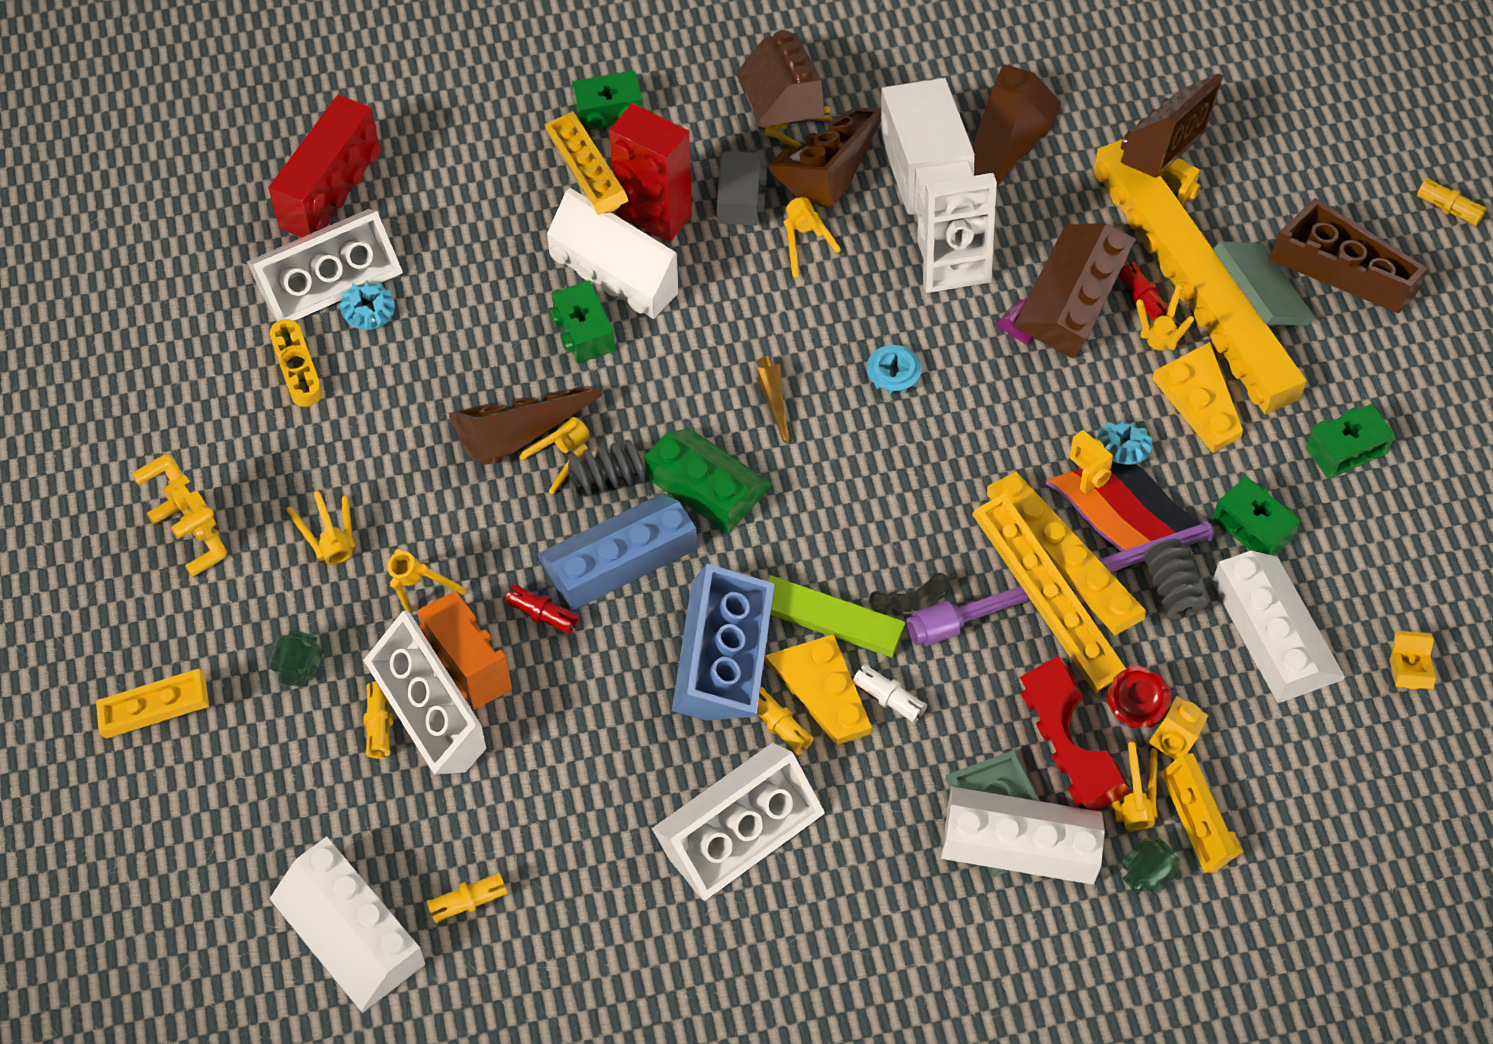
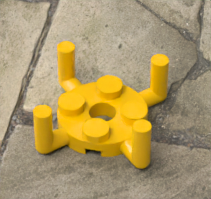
[131,454,227,578]

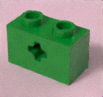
[572,70,643,130]
[549,280,615,364]
[1306,403,1395,480]
[1212,476,1301,556]

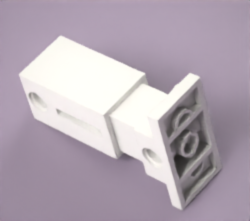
[881,78,997,293]

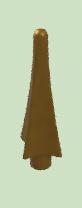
[756,356,790,443]

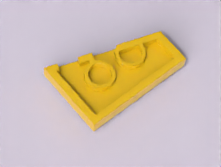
[765,634,872,745]

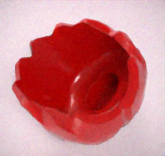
[1105,666,1171,728]

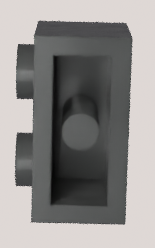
[717,151,767,225]

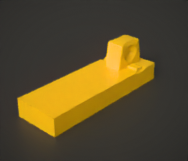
[96,668,209,739]
[1161,754,1243,873]

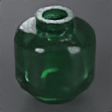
[269,630,323,687]
[1122,838,1180,896]

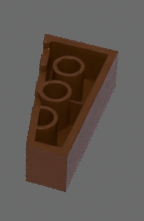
[1268,198,1428,314]

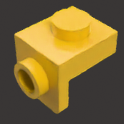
[1160,158,1201,207]
[1069,430,1113,494]
[1390,631,1436,690]
[1149,695,1209,760]

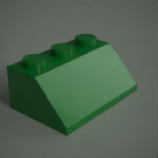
[644,428,772,534]

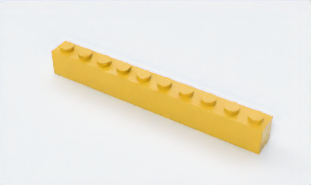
[1093,139,1307,415]

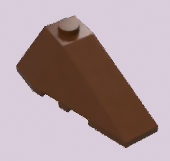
[768,107,881,207]
[449,386,602,465]

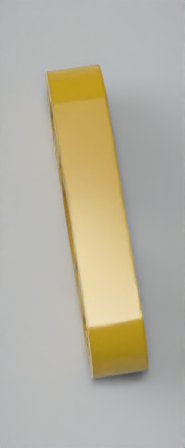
[270,319,322,407]

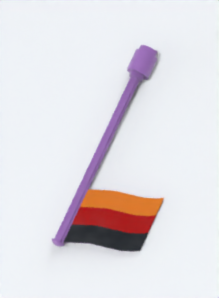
[906,461,1214,646]

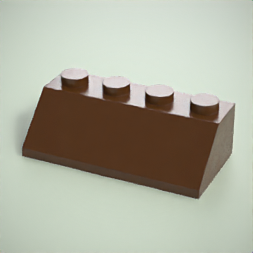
[736,31,824,127]
[1120,73,1224,178]
[1013,223,1136,359]

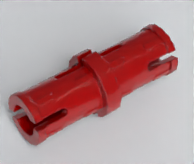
[1118,262,1168,321]
[505,583,579,635]

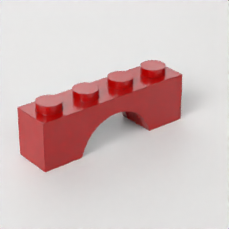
[1020,656,1132,811]

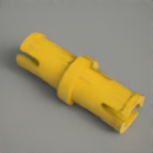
[1417,177,1487,227]
[363,681,393,759]
[757,687,814,755]
[427,872,508,924]

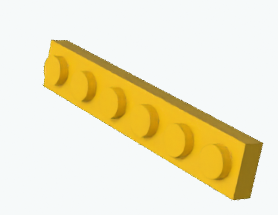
[544,111,628,215]
[987,472,1146,635]
[972,493,1126,694]

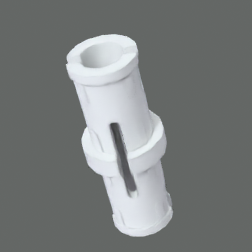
[853,664,927,724]

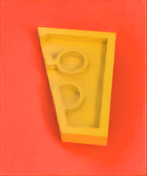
[1152,342,1243,453]

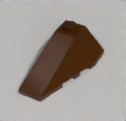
[972,64,1061,187]

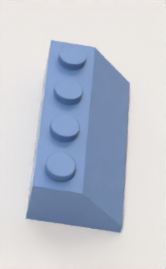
[537,493,697,611]
[672,563,774,721]

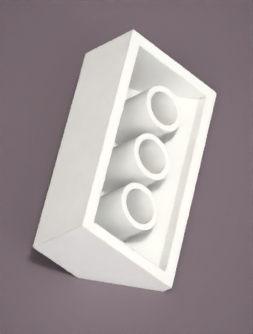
[547,188,678,319]
[247,209,403,321]
[1212,550,1345,703]
[364,611,486,775]
[652,743,825,901]
[941,787,1105,885]
[270,836,425,1013]

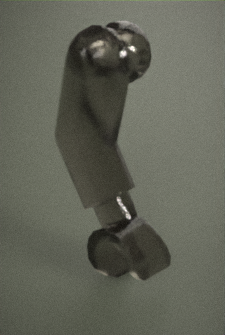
[869,573,949,615]

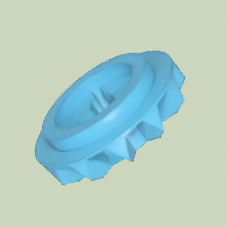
[340,279,395,330]
[867,345,922,395]
[1096,419,1153,464]

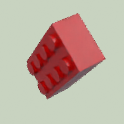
[268,94,381,238]
[609,103,692,242]

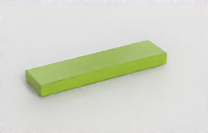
[768,575,906,658]

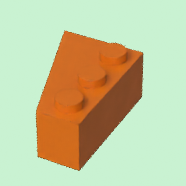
[417,590,512,711]

